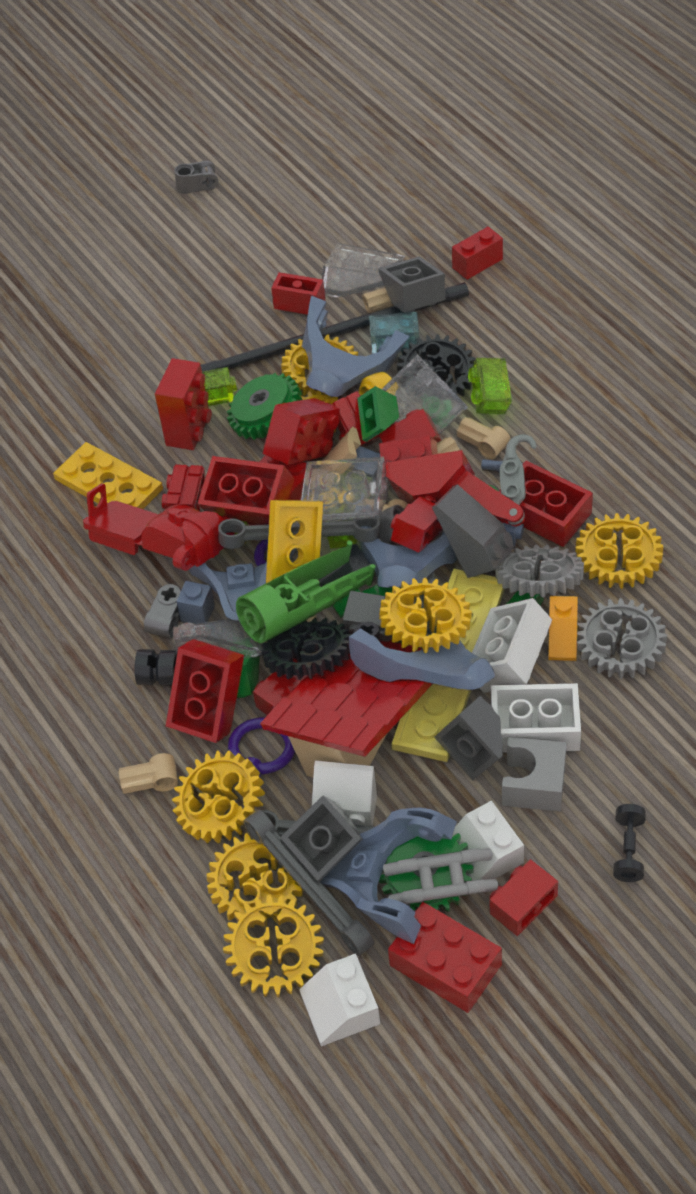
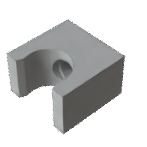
[502,737,567,812]

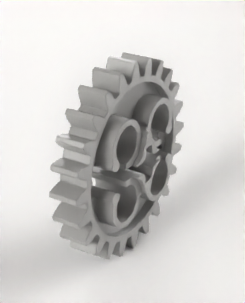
[495,545,584,597]
[577,598,667,679]

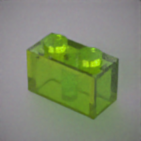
[468,358,512,414]

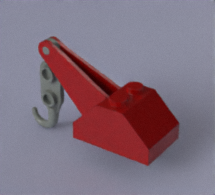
[386,434,537,526]

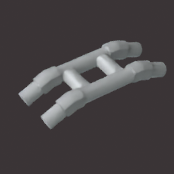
[383,848,498,905]

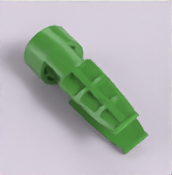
[236,541,376,643]

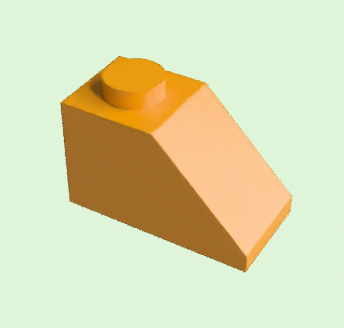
[548,596,578,661]

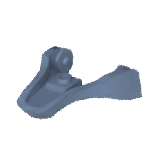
[302,296,410,397]
[354,508,457,588]
[188,548,296,622]
[349,594,495,690]
[320,807,457,944]

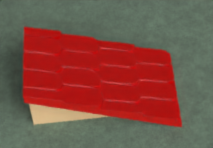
[260,640,434,778]

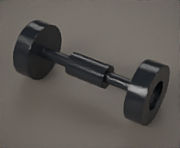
[613,804,646,882]

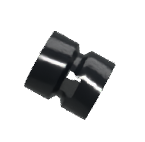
[134,649,178,686]

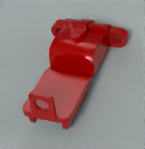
[83,483,235,571]

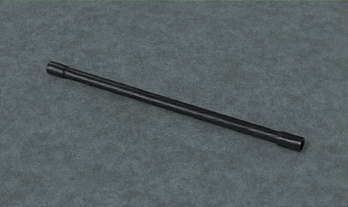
[201,282,469,379]

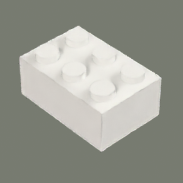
[472,598,552,693]
[491,683,581,752]

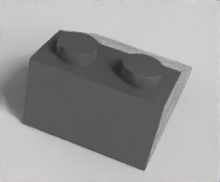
[432,485,514,578]

